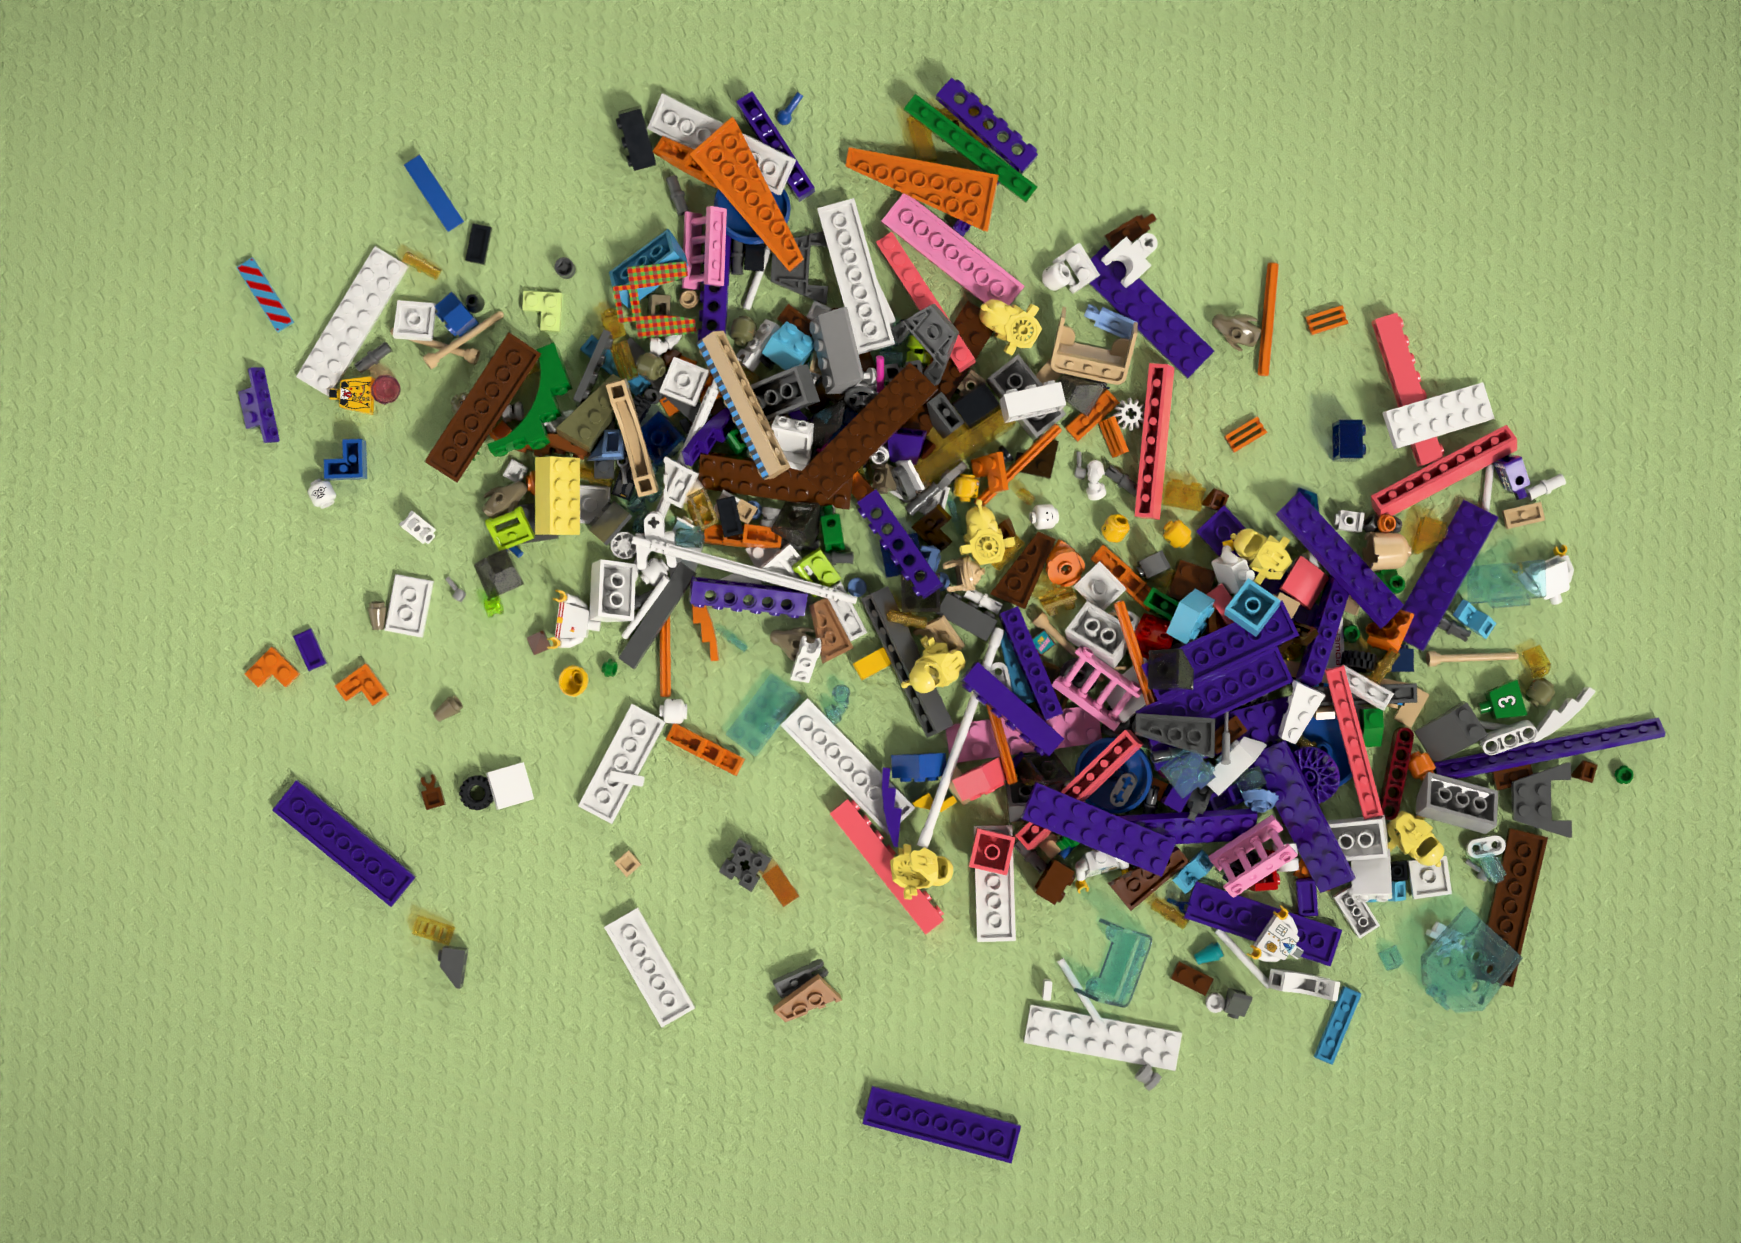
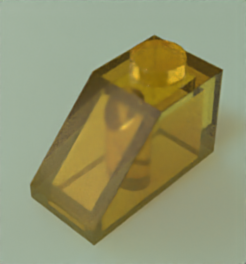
[687,488,719,531]
[1411,516,1448,555]

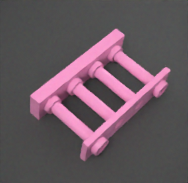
[682,206,727,290]
[1052,646,1142,731]
[1208,814,1298,898]

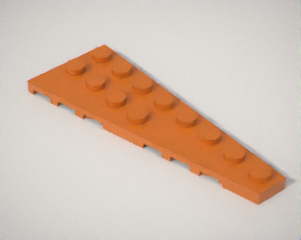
[690,117,804,272]
[845,147,999,232]

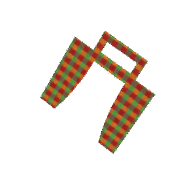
[613,261,697,339]

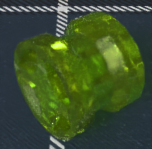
[484,596,504,618]

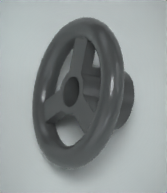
[844,386,879,414]

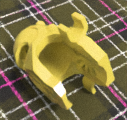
[979,299,1042,355]
[959,499,1015,566]
[1230,528,1292,585]
[901,636,966,693]
[1386,811,1444,867]
[890,844,953,900]

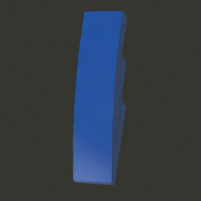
[404,154,464,232]

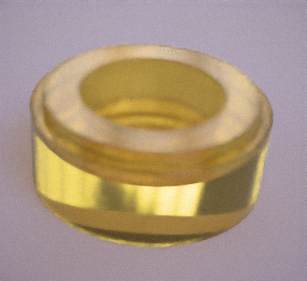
[1016,488,1035,505]

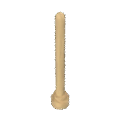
[422,311,504,370]
[390,328,480,365]
[1032,611,1105,682]
[1426,651,1519,667]

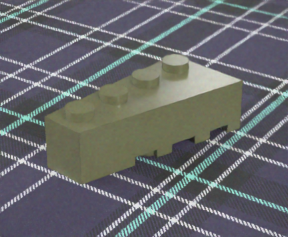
[556,374,631,454]

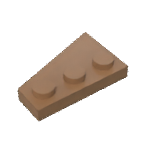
[809,598,853,664]
[773,974,842,1022]

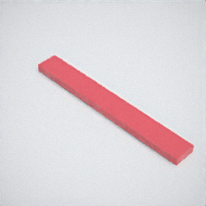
[1325,665,1383,820]

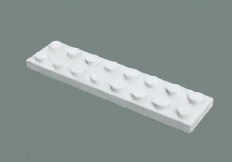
[647,93,796,195]
[817,198,895,355]
[296,246,409,396]
[781,698,915,835]
[1024,1004,1182,1071]

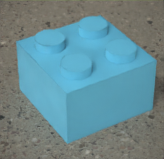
[762,321,814,370]
[1224,578,1281,637]
[1166,589,1215,644]

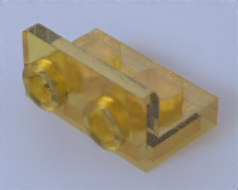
[1162,479,1206,512]

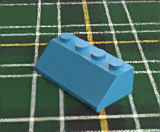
[609,229,688,308]

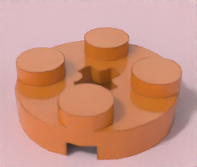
[1046,548,1085,587]

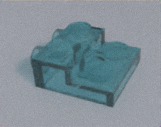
[1160,749,1216,799]

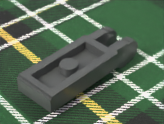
[773,959,829,998]

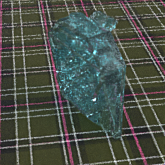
[1421,906,1523,1013]

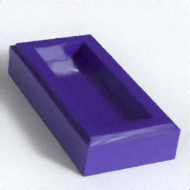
[293,628,327,671]
[1296,877,1318,917]

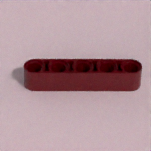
[1379,727,1414,820]

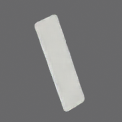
[609,771,644,787]

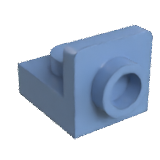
[920,546,941,574]

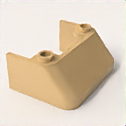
[1051,307,1138,385]

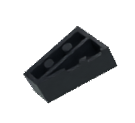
[616,105,656,171]

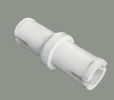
[1525,474,1566,500]
[964,590,1003,615]

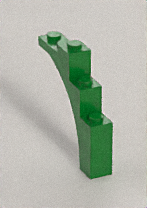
[487,342,573,457]

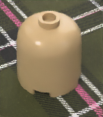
[1362,532,1411,570]

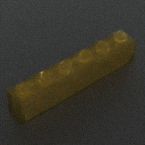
[914,410,1016,486]

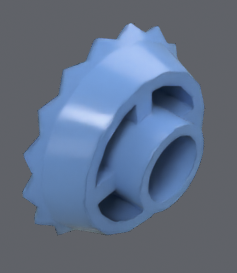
[1241,788,1279,813]

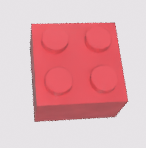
[952,757,1006,801]
[968,828,1015,875]

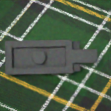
[1187,775,1213,821]

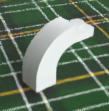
[1268,968,1340,1001]

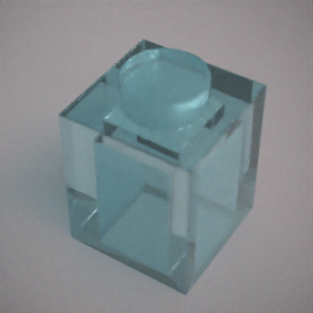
[1236,766,1267,793]

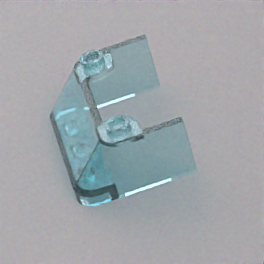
[1074,918,1152,1008]

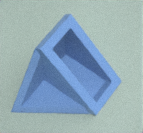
[587,429,625,461]

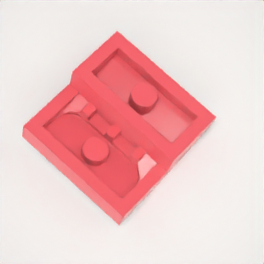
[1279,556,1329,610]

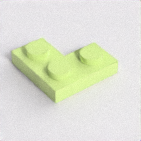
[522,291,562,332]

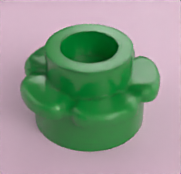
[1343,624,1360,643]
[602,659,618,677]
[1614,765,1634,784]

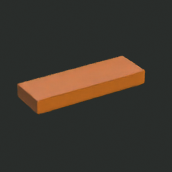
[1065,389,1120,442]

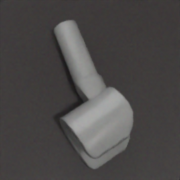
[1074,452,1087,479]
[617,456,629,484]
[445,577,466,602]
[1465,859,1489,881]

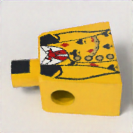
[329,377,375,415]

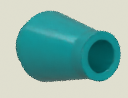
[1194,942,1224,965]

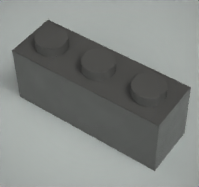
[935,592,997,641]

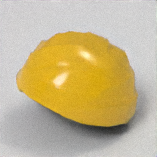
[559,665,589,697]

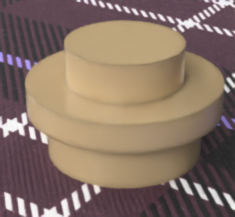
[679,289,699,309]

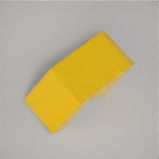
[853,647,892,680]
[912,792,957,812]

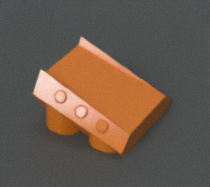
[1365,610,1414,654]

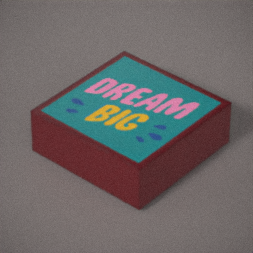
[1032,629,1056,656]

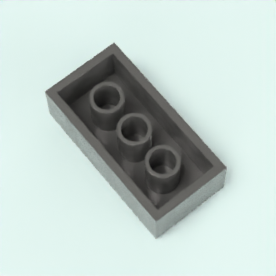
[750,365,820,422]

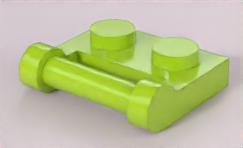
[485,506,535,552]
[792,547,841,597]

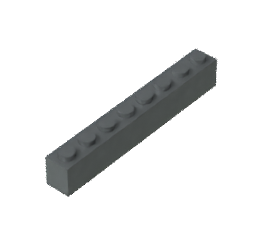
[861,586,954,738]

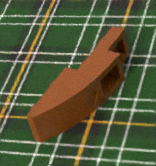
[515,434,590,460]

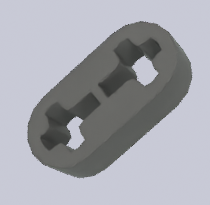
[891,465,916,501]
[1110,772,1138,807]

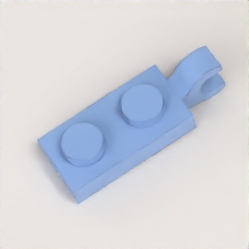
[1084,304,1136,339]

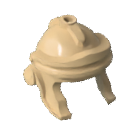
[943,555,985,592]

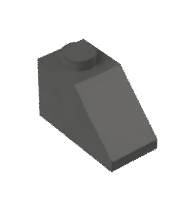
[927,392,965,439]
[1136,550,1171,579]
[438,945,469,989]
[1223,988,1253,1019]

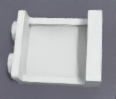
[771,415,814,471]
[1351,849,1392,902]

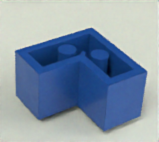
[434,292,480,336]
[324,439,367,481]
[891,753,946,782]

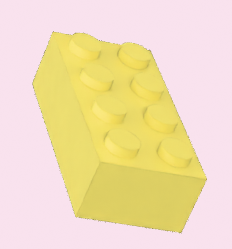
[535,457,580,535]

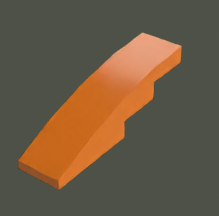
[653,136,719,189]
[703,523,783,548]
[1090,545,1151,612]
[692,604,720,661]
[665,724,745,776]

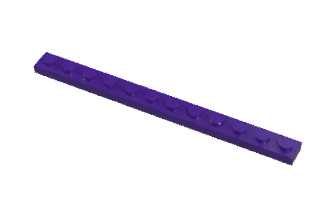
[1434,717,1666,779]

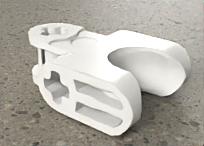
[1101,233,1158,288]
[635,511,677,570]

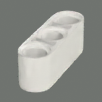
[1479,720,1538,755]

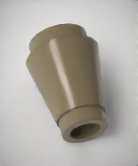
[367,602,387,630]
[433,696,463,722]

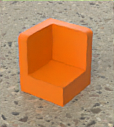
[489,420,513,441]

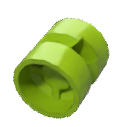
[906,335,931,366]

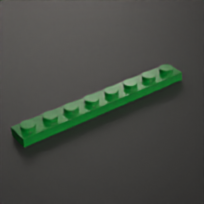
[903,94,1038,203]

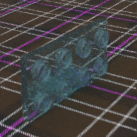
[1467,560,1547,608]
[726,674,801,757]

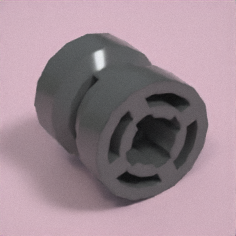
[555,257,576,279]

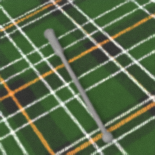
[1221,712,1231,765]

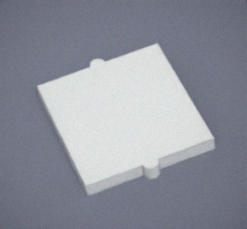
[895,460,925,490]

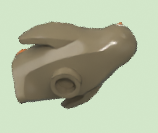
[1212,314,1261,351]
[482,481,527,523]
[770,627,816,662]

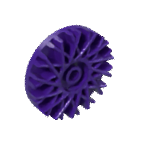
[1292,747,1340,804]

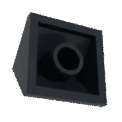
[952,382,1002,433]

